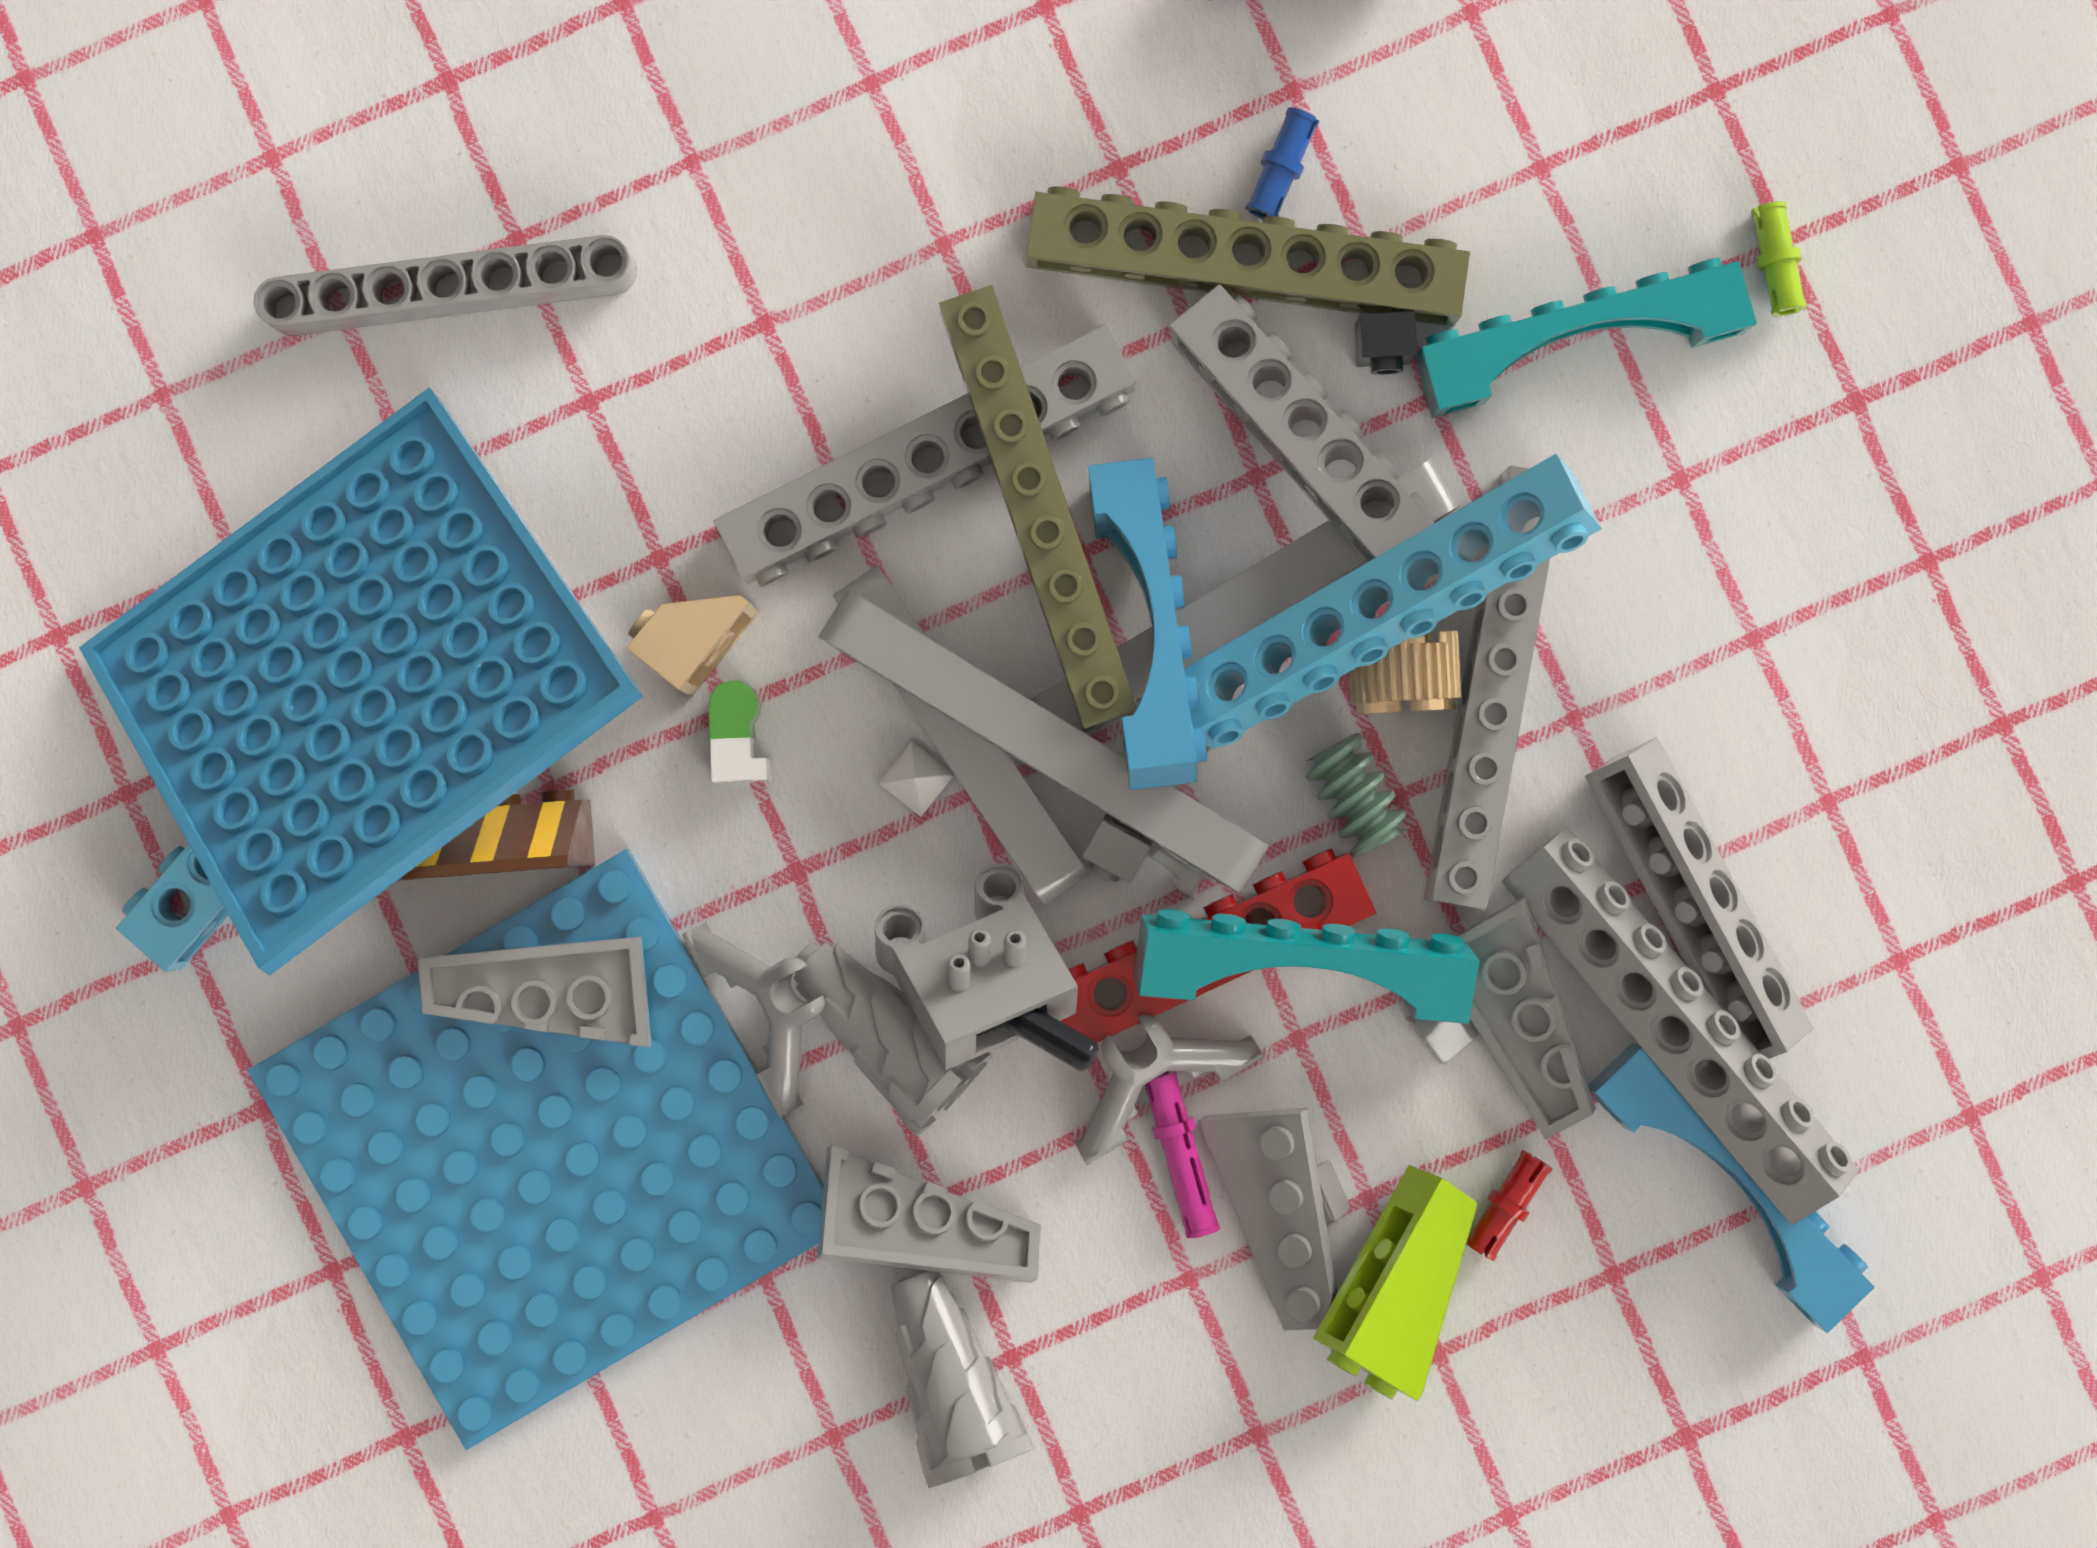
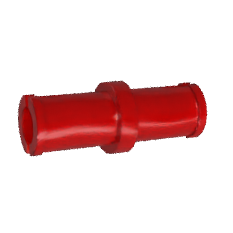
[1466,1149,1553,1261]

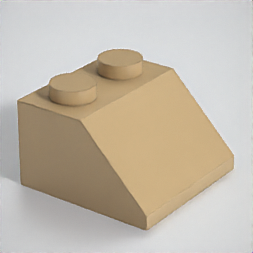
[626,595,760,696]

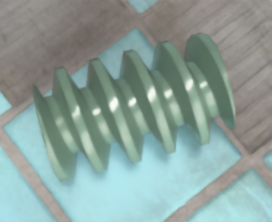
[1306,733,1409,858]

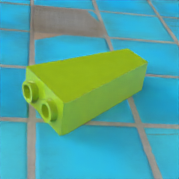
[1312,1165,1478,1402]

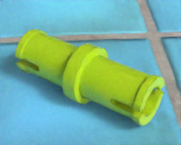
[1751,201,1807,317]

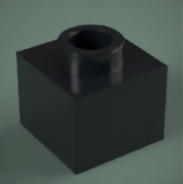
[1354,311,1417,375]

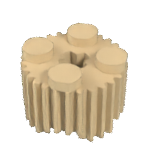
[1349,631,1461,714]

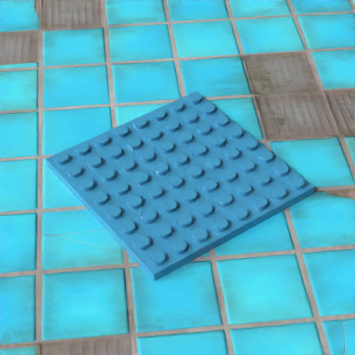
[79,387,644,975]
[247,849,824,1450]

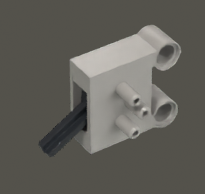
[874,863,1099,1071]

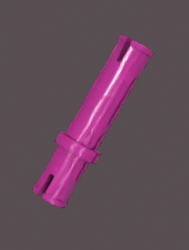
[1145,1071,1220,1239]

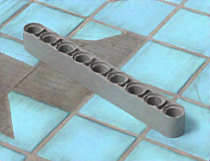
[1031,459,1460,733]
[818,590,1269,894]

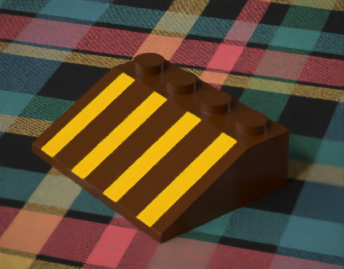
[397,790,595,881]

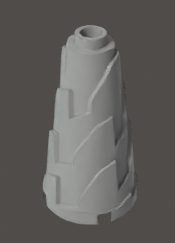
[794,941,992,1136]
[890,1268,1034,1488]

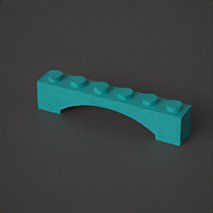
[1415,258,1757,418]
[1133,909,1480,1024]

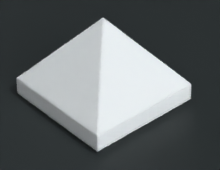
[879,741,954,817]

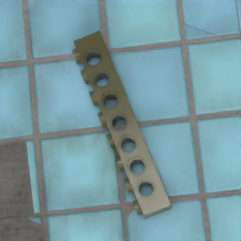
[1026,186,1470,327]
[939,285,1137,730]

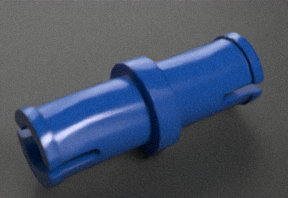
[1245,107,1320,220]

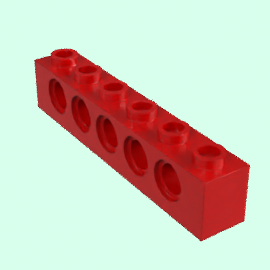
[1061,848,1377,1043]

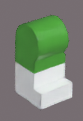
[709,680,771,783]

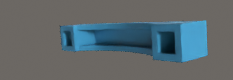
[1088,458,1207,790]
[1588,1043,1875,1334]

